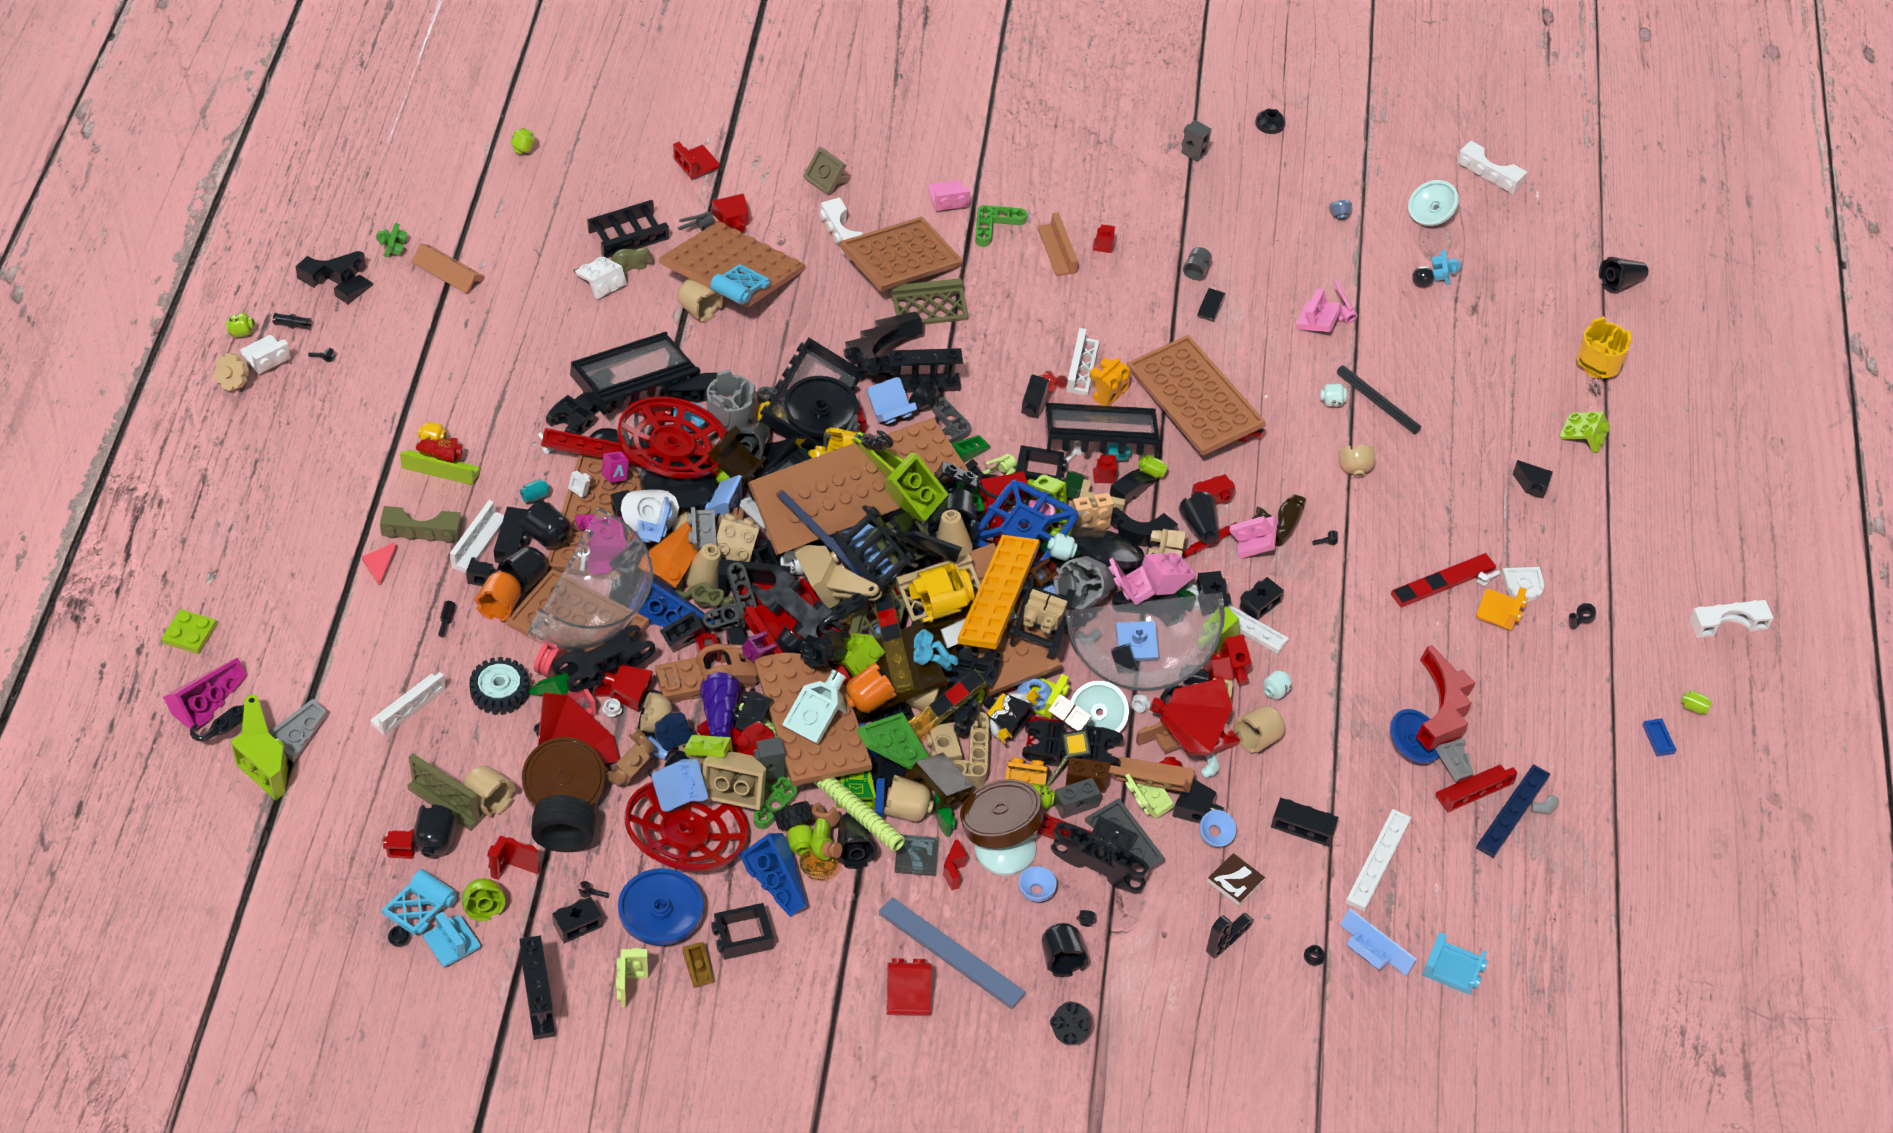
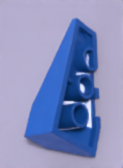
[631,577,715,633]
[739,833,807,917]

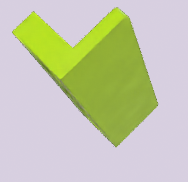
[400,450,480,485]

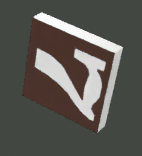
[1207,853,1265,906]

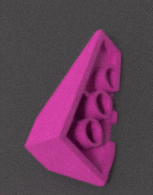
[163,658,247,729]

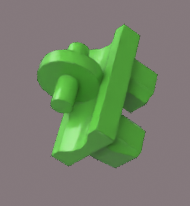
[376,223,407,258]

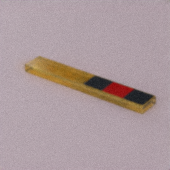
[873,593,914,693]
[908,669,988,739]

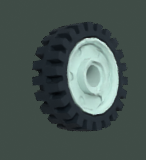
[469,657,530,715]

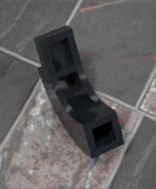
[1110,507,1178,547]

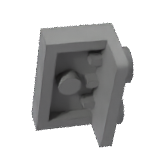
[687,507,717,550]

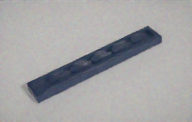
[776,490,863,577]
[1476,764,1551,859]

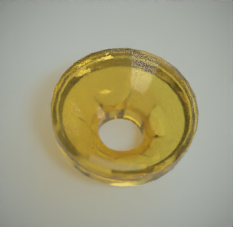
[799,850,838,880]

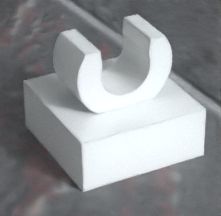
[568,470,592,498]

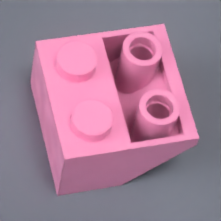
[1142,552,1196,595]

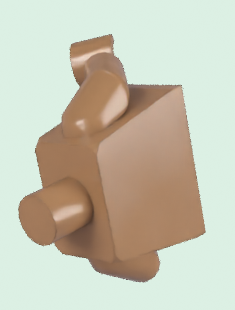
[603,727,654,786]

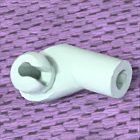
[1201,753,1219,778]

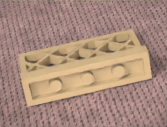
[896,554,981,623]

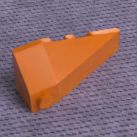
[640,521,698,588]

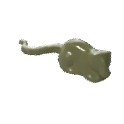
[573,246,653,273]
[675,580,734,611]

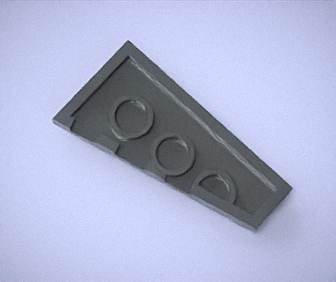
[1085,798,1165,872]

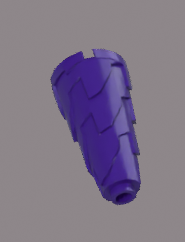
[700,672,741,737]

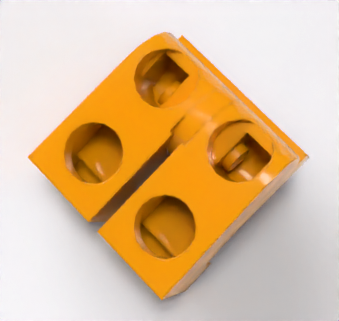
[1089,357,1130,406]

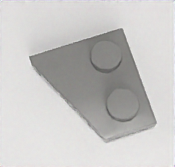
[1435,739,1474,782]

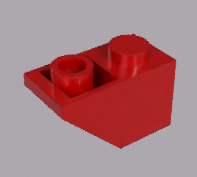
[1199,649,1233,681]

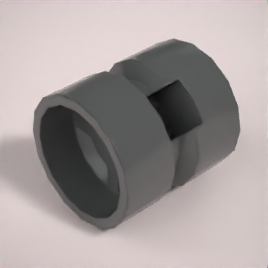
[1183,247,1212,280]

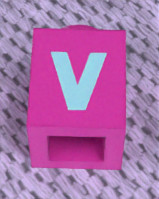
[601,451,629,483]

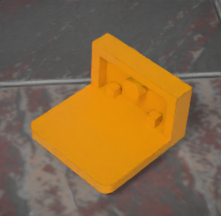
[1476,587,1528,631]

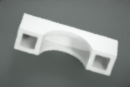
[1457,141,1527,194]
[819,197,862,261]
[1689,600,1774,638]

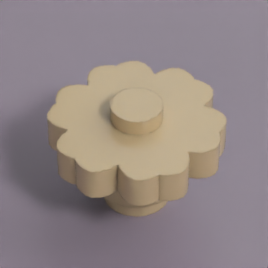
[214,353,249,391]

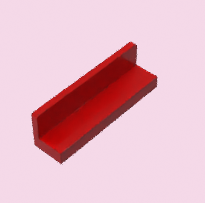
[1435,765,1518,813]

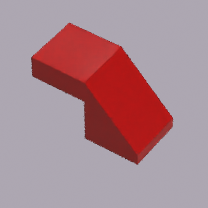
[943,839,967,891]

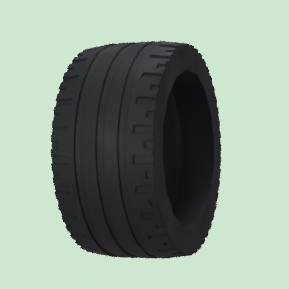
[531,795,596,853]

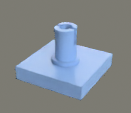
[1115,621,1159,661]

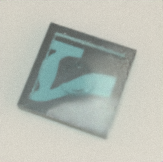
[894,834,939,876]

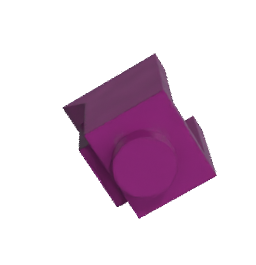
[742,631,776,663]

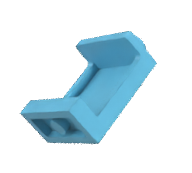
[1422,932,1488,995]

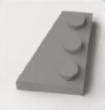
[269,699,327,763]

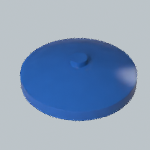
[618,868,703,945]

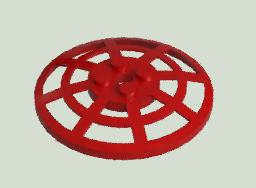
[617,397,727,479]
[624,782,748,871]

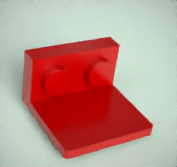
[673,142,720,179]

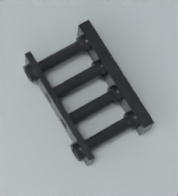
[587,200,669,258]
[886,348,963,393]
[831,505,919,596]
[1008,575,1076,660]
[519,935,555,1040]

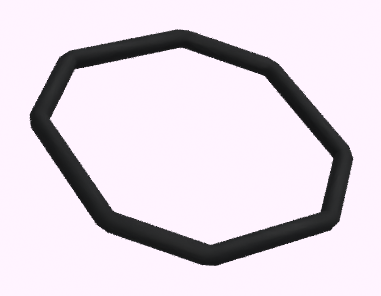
[977,474,1031,505]

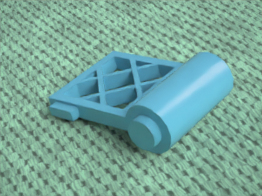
[710,264,770,305]
[381,869,457,935]

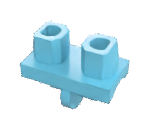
[1432,250,1461,285]

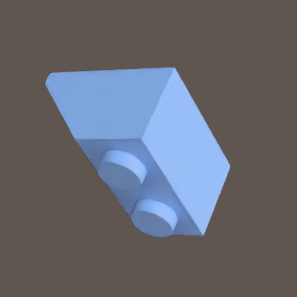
[705,475,742,524]

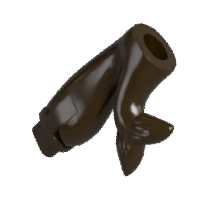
[1252,494,1306,546]

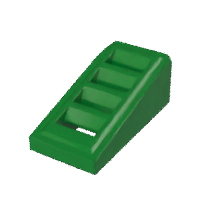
[951,435,990,463]
[529,673,574,695]

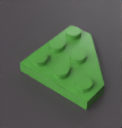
[856,712,929,770]

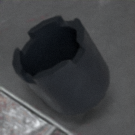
[521,500,571,548]
[498,547,548,595]
[412,804,460,858]
[1041,923,1089,977]

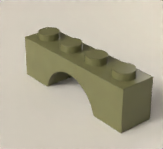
[380,506,462,542]

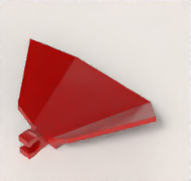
[1150,677,1233,756]
[538,692,619,764]

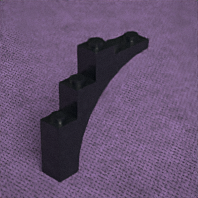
[843,312,923,376]

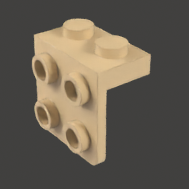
[716,513,759,562]

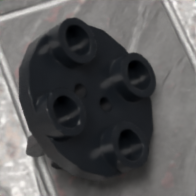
[1050,1001,1092,1045]

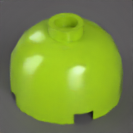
[462,878,505,921]

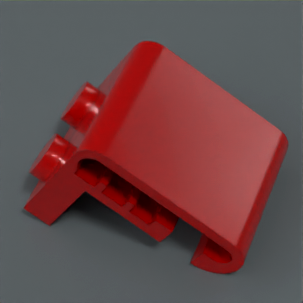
[887,958,931,1016]

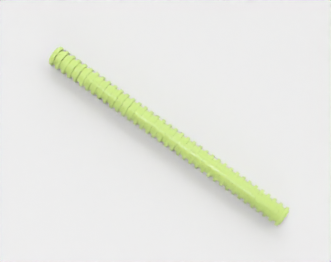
[735,703,905,852]

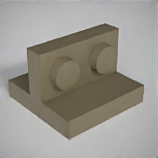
[803,147,849,195]

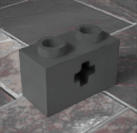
[1181,120,1211,162]
[753,737,785,780]
[1053,778,1101,819]

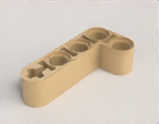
[952,712,989,788]

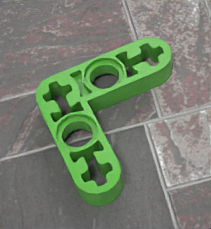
[975,205,1027,247]
[753,777,798,829]

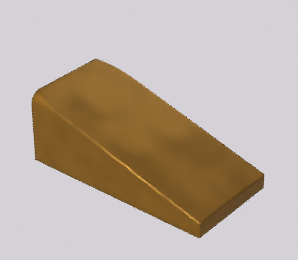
[682,942,715,988]

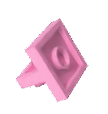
[1296,289,1341,332]
[1230,516,1277,558]

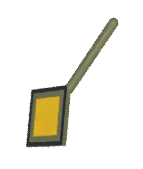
[1045,729,1091,786]

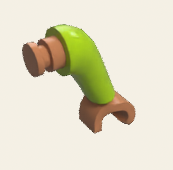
[811,803,842,861]

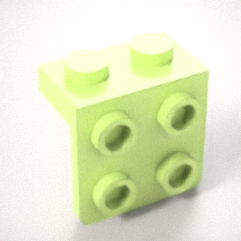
[1125,773,1175,820]
[616,948,648,1007]

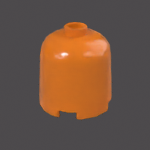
[474,572,521,622]
[845,662,897,713]

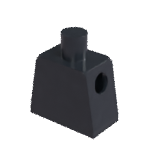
[1172,779,1224,824]

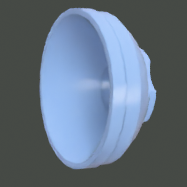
[1017,679,1052,711]
[1199,810,1236,847]
[1019,866,1057,902]

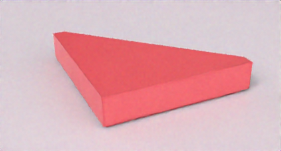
[362,542,396,585]

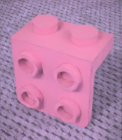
[928,181,970,211]
[1109,557,1156,605]

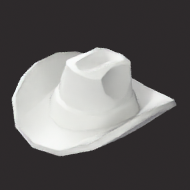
[621,490,679,532]

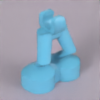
[914,629,958,671]

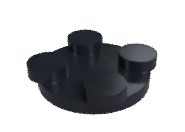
[870,754,906,787]

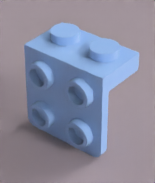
[866,377,917,424]
[636,496,672,543]
[652,759,708,812]

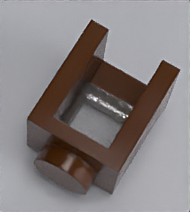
[1026,558,1058,587]

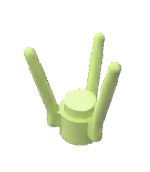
[977,454,1017,477]

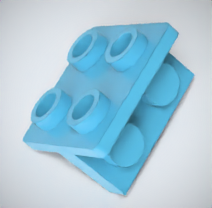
[423,912,480,967]

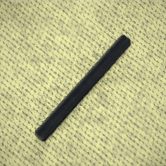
[1337,365,1421,434]

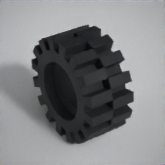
[773,801,813,829]

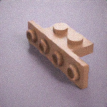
[1136,722,1181,754]

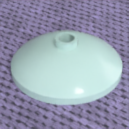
[1408,180,1459,226]
[1071,681,1129,740]
[974,835,1036,876]

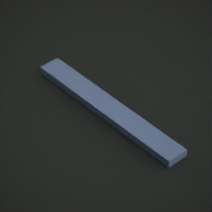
[879,897,1025,1009]

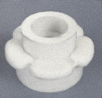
[1131,694,1150,713]
[602,698,622,717]

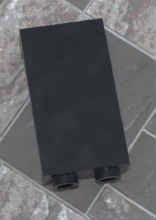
[718,559,794,596]

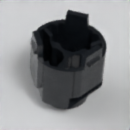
[928,488,978,542]

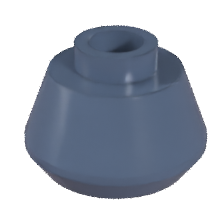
[1329,200,1352,220]

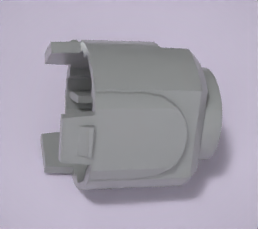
[707,369,756,432]
[1054,556,1115,609]

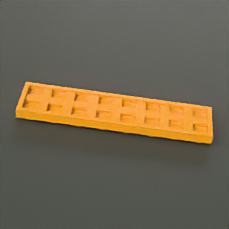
[957,535,1040,649]

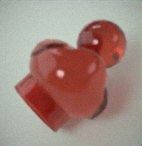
[1038,370,1068,392]

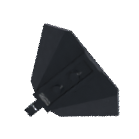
[746,435,806,489]
[884,512,962,563]

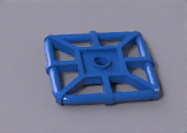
[974,479,1079,574]

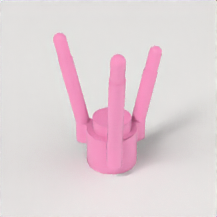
[1334,279,1358,324]

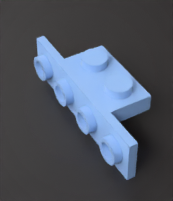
[1340,908,1417,976]

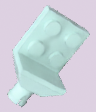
[782,669,847,744]

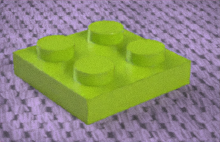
[161,609,217,654]

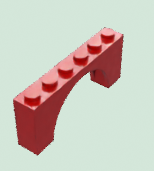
[977,472,1056,573]

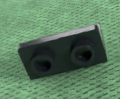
[734,688,773,731]
[1091,816,1137,851]

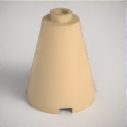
[936,510,973,562]
[683,544,721,589]

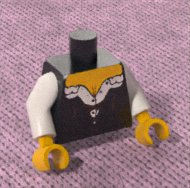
[983,690,1041,744]

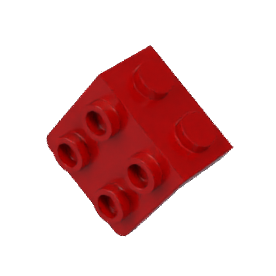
[487,835,540,880]

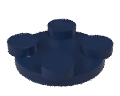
[655,712,692,751]

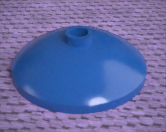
[1390,709,1439,764]

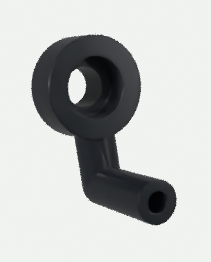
[1569,603,1596,629]
[714,609,746,631]

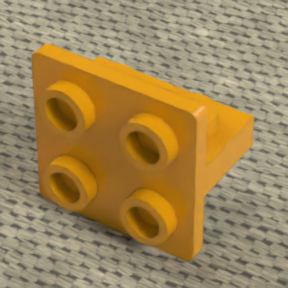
[1005,757,1048,785]

